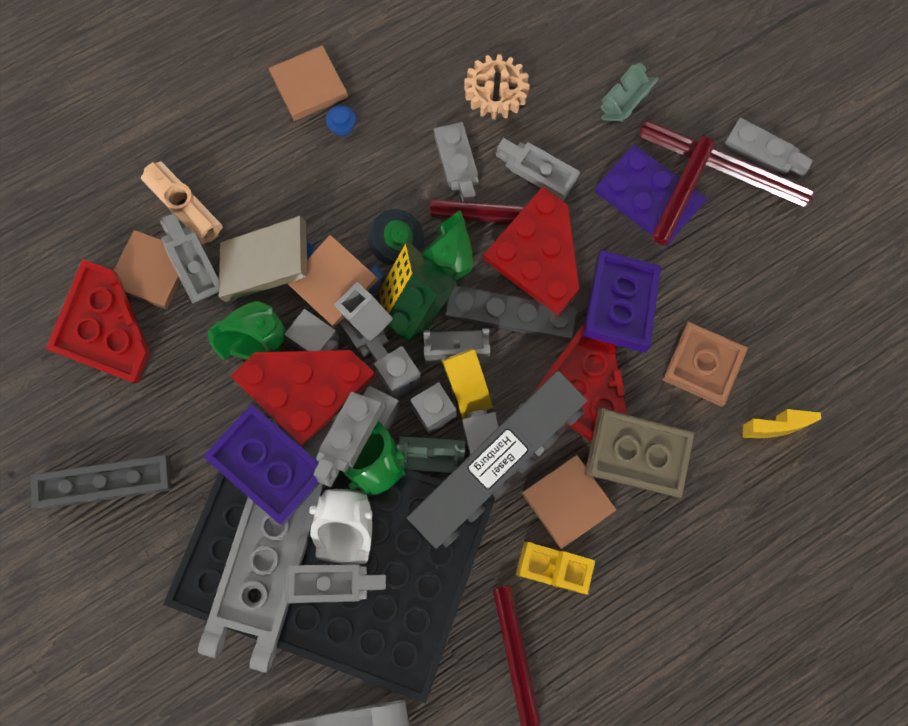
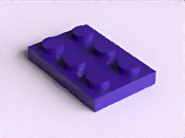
[594,144,707,247]
[583,250,661,353]
[203,404,320,526]

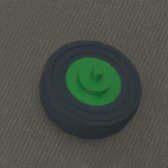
[368,209,424,266]

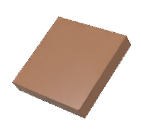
[269,45,348,121]
[114,230,181,309]
[287,235,379,327]
[662,321,748,407]
[522,455,616,549]

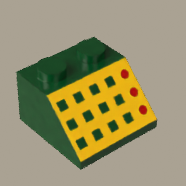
[379,242,457,342]

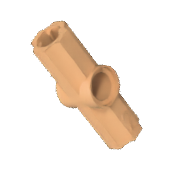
[140,161,223,244]

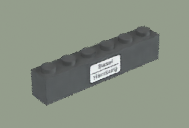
[407,371,587,549]

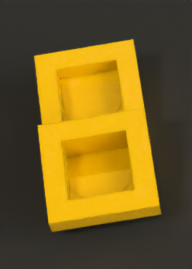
[442,348,493,419]
[743,409,821,438]
[516,542,595,595]

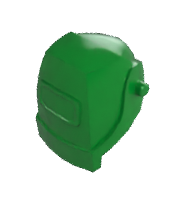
[422,210,473,280]
[207,301,286,360]
[343,421,405,497]

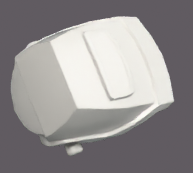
[310,489,373,564]

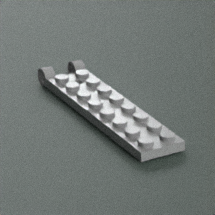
[198,412,340,673]

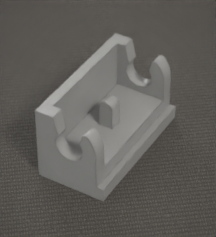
[424,328,490,365]

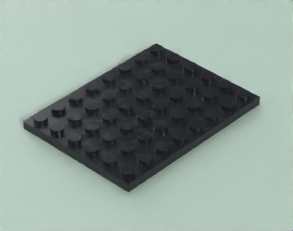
[163,420,495,703]

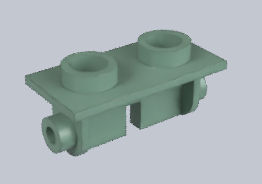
[601,63,659,121]
[397,436,465,473]

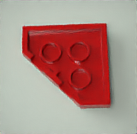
[483,187,579,316]
[46,259,151,384]
[532,323,629,442]
[231,350,376,448]

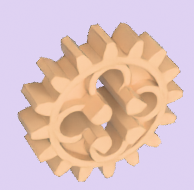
[464,54,530,119]

